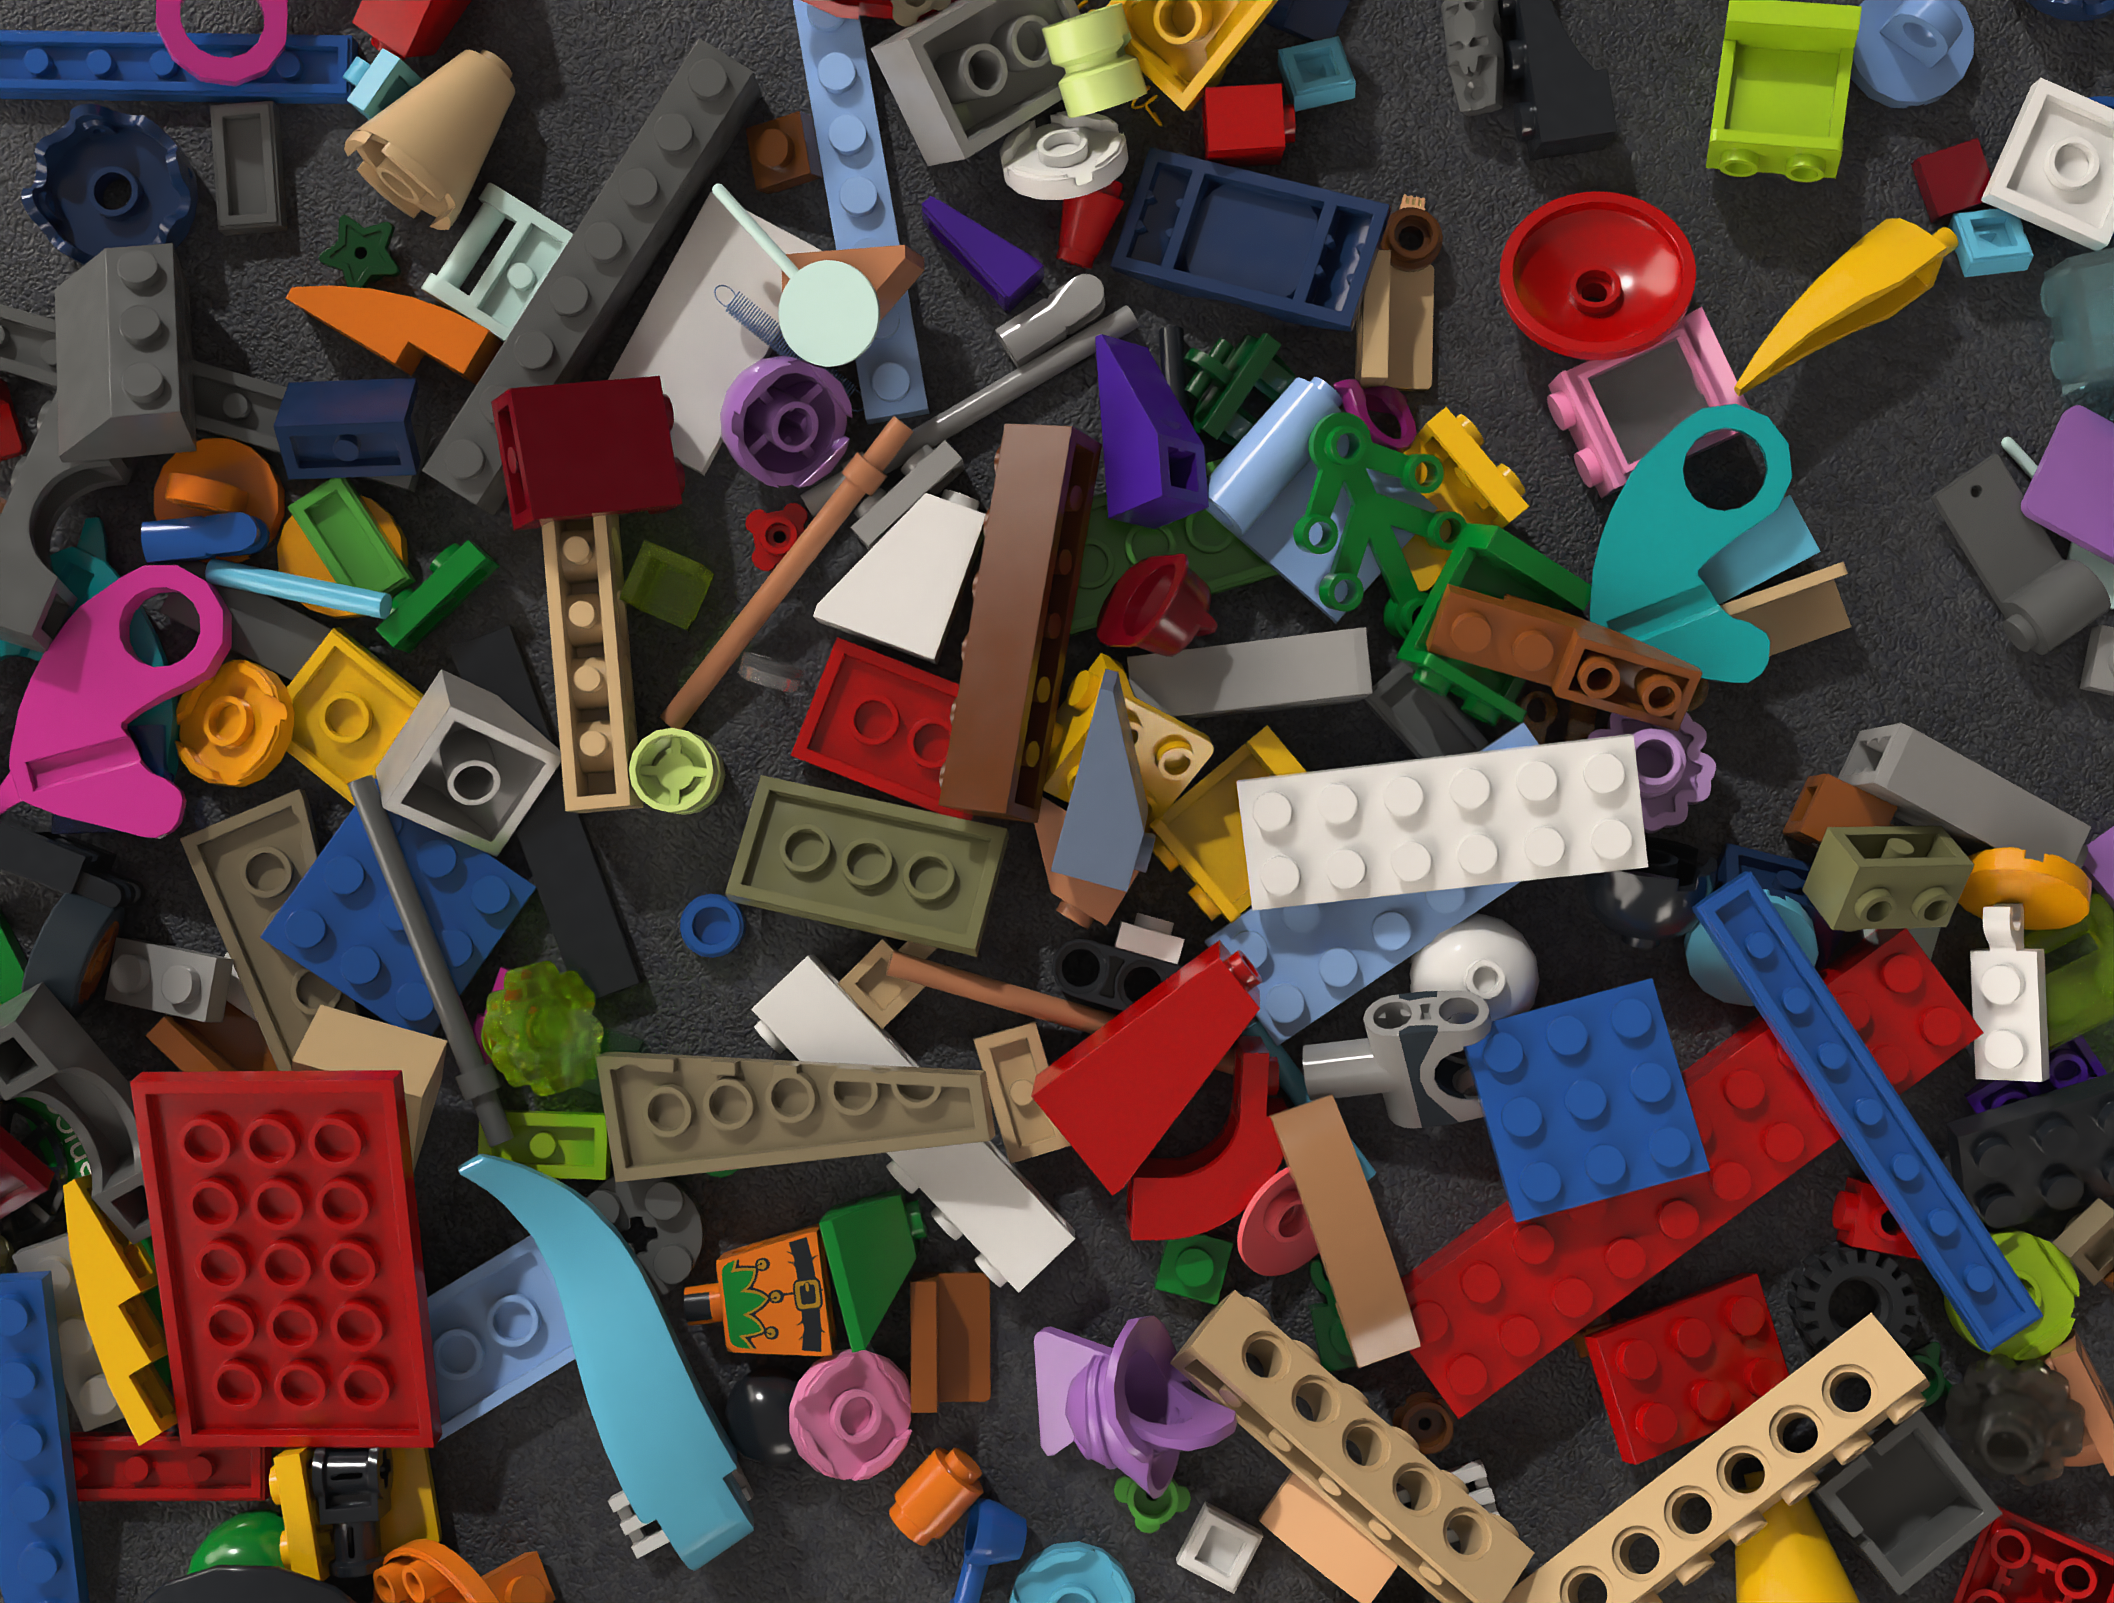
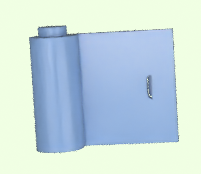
[1206,377,1438,623]

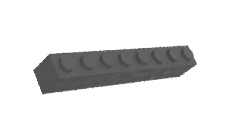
[422,38,763,516]

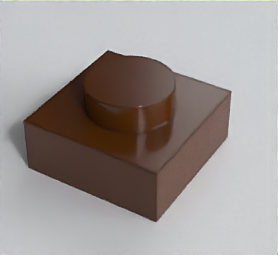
[746,111,823,194]

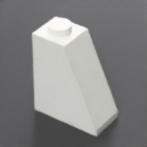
[813,489,985,665]

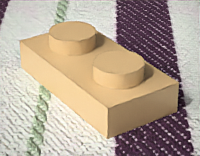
[973,1021,1071,1164]

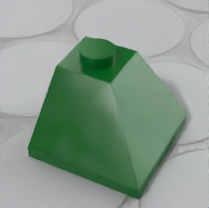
[819,1187,928,1353]

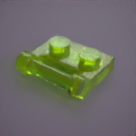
[1988,893,2114,1051]

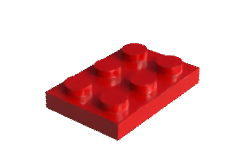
[790,637,974,821]
[1584,1272,1789,1465]

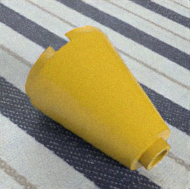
[1735,1470,1860,1603]

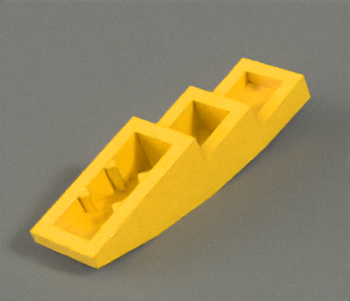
[63,1174,178,1446]

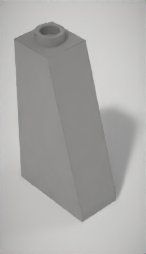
[1125,627,1373,720]
[1838,723,2091,869]

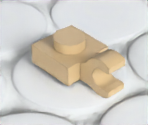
[837,938,937,1029]

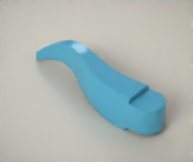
[458,1154,754,1571]

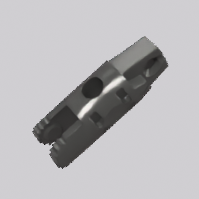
[1441,0,1505,116]

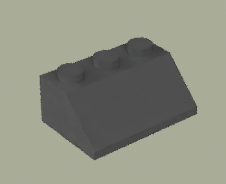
[55,243,197,463]

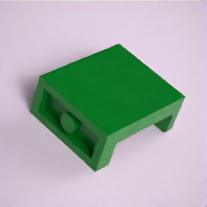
[1396,523,1592,726]

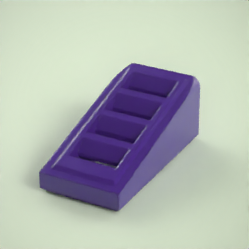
[921,196,1044,312]

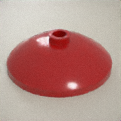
[1499,191,1696,360]

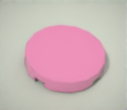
[789,1349,912,1481]

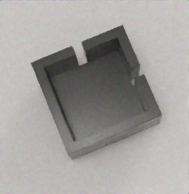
[1810,1409,2002,1596]

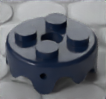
[21,103,198,265]

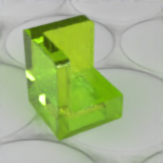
[619,540,714,632]

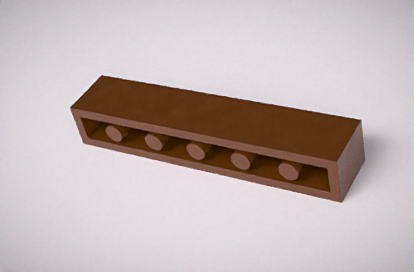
[939,424,1102,823]

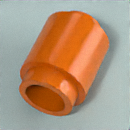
[889,1447,983,1546]

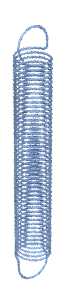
[714,285,864,412]

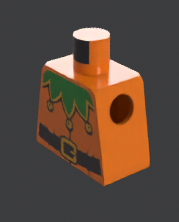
[684,1224,838,1356]

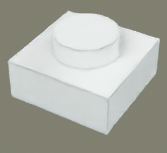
[1114,913,1185,964]

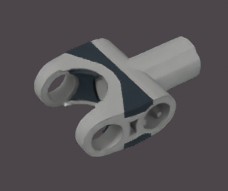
[1303,991,1492,1128]

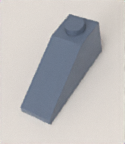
[1051,669,1156,892]

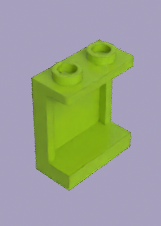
[1706,0,1862,182]

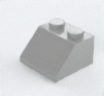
[375,669,561,857]

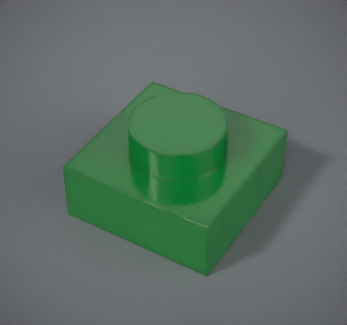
[1154,1232,1233,1305]

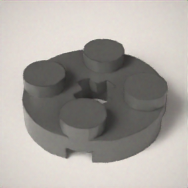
[586,1176,706,1297]

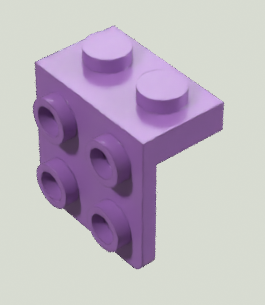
[2021,405,2114,564]

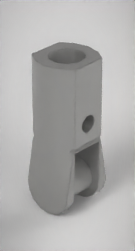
[995,274,1105,368]

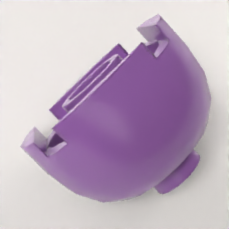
[720,356,852,488]

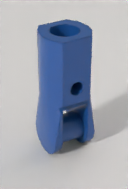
[141,512,270,565]

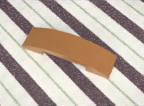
[1270,1094,1421,1368]

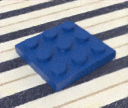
[260,778,537,1036]
[1463,978,1710,1222]

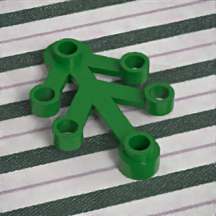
[1293,412,1467,640]

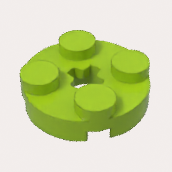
[1940,1228,2079,1360]

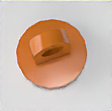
[154,438,285,563]

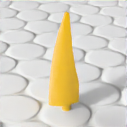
[1734,218,1959,396]

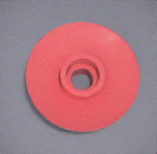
[1237,1167,1319,1276]

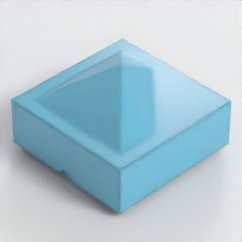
[1278,36,1356,112]
[1948,208,2034,277]

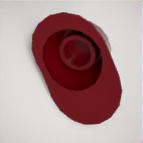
[1096,553,1218,657]

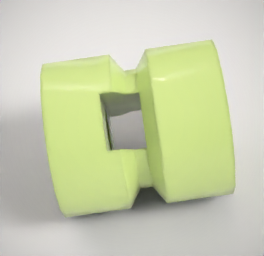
[1042,3,1147,118]
[629,728,726,815]

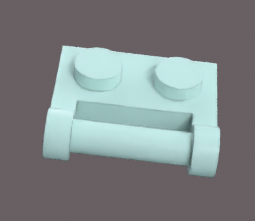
[421,183,573,342]

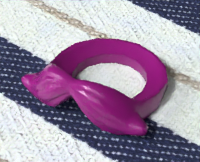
[1333,379,1417,453]

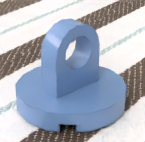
[1851,0,1974,108]

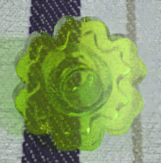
[481,960,604,1096]

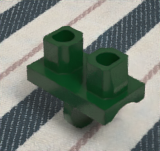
[1183,333,1295,449]

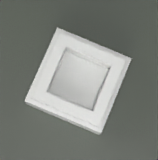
[1176,1501,1263,1594]

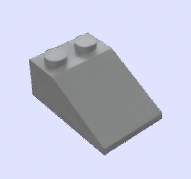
[871,0,1081,166]

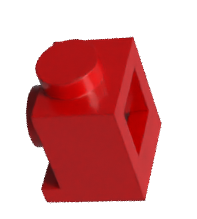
[1832,1177,1922,1261]

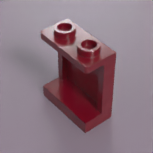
[491,376,685,531]

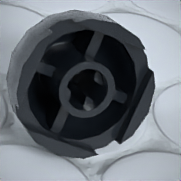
[1585,837,1717,948]

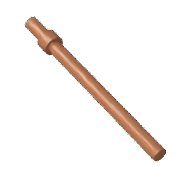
[660,416,914,730]
[886,950,1234,1075]

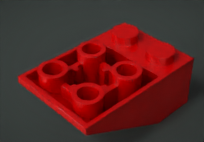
[1953,1505,2114,1603]

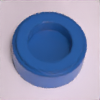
[680,894,746,958]

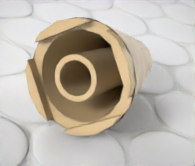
[344,50,515,230]

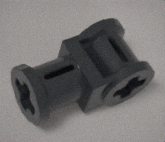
[312,1447,393,1578]

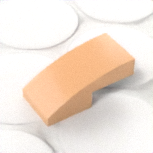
[1258,1471,1398,1603]

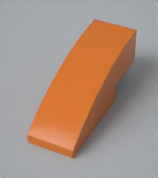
[286,285,503,385]

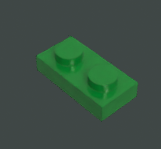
[376,540,500,653]

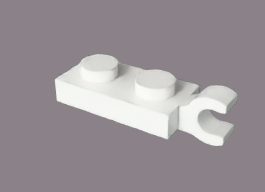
[1970,903,2050,1082]

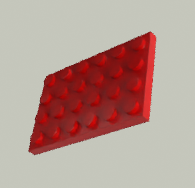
[130,1070,442,1448]

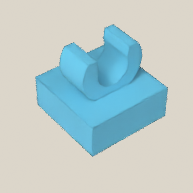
[342,48,423,120]

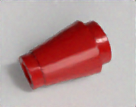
[1056,180,1125,270]

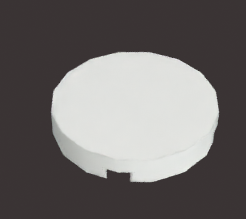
[999,111,1129,200]

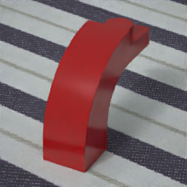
[1126,1036,1288,1240]

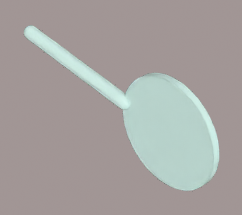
[712,184,880,367]

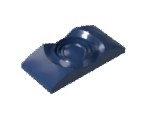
[1110,147,1392,331]

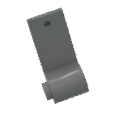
[1930,454,2111,655]

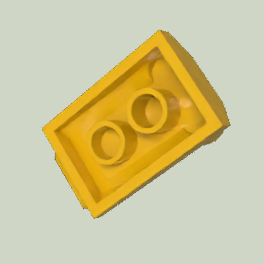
[1106,0,1278,111]

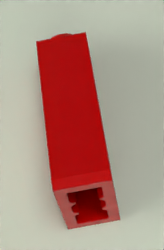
[1031,940,1262,1196]

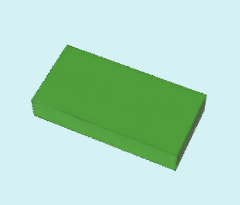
[287,477,416,616]

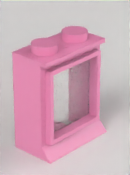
[1547,307,1751,499]

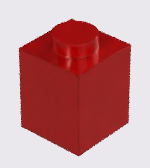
[1202,83,1296,167]

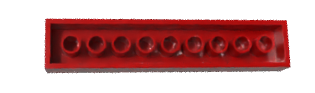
[1401,928,1984,1419]

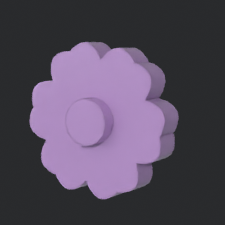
[1587,712,1716,833]

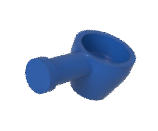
[950,1498,1027,1603]

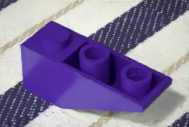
[1095,334,1209,529]

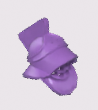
[1034,1315,1237,1499]

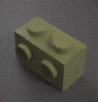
[1802,826,1974,932]

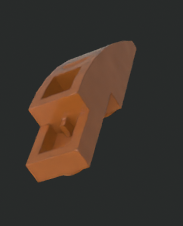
[1425,584,1703,731]

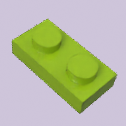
[478,1110,611,1180]

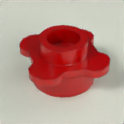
[745,503,808,572]

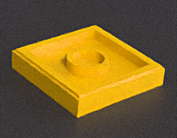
[286,627,424,806]

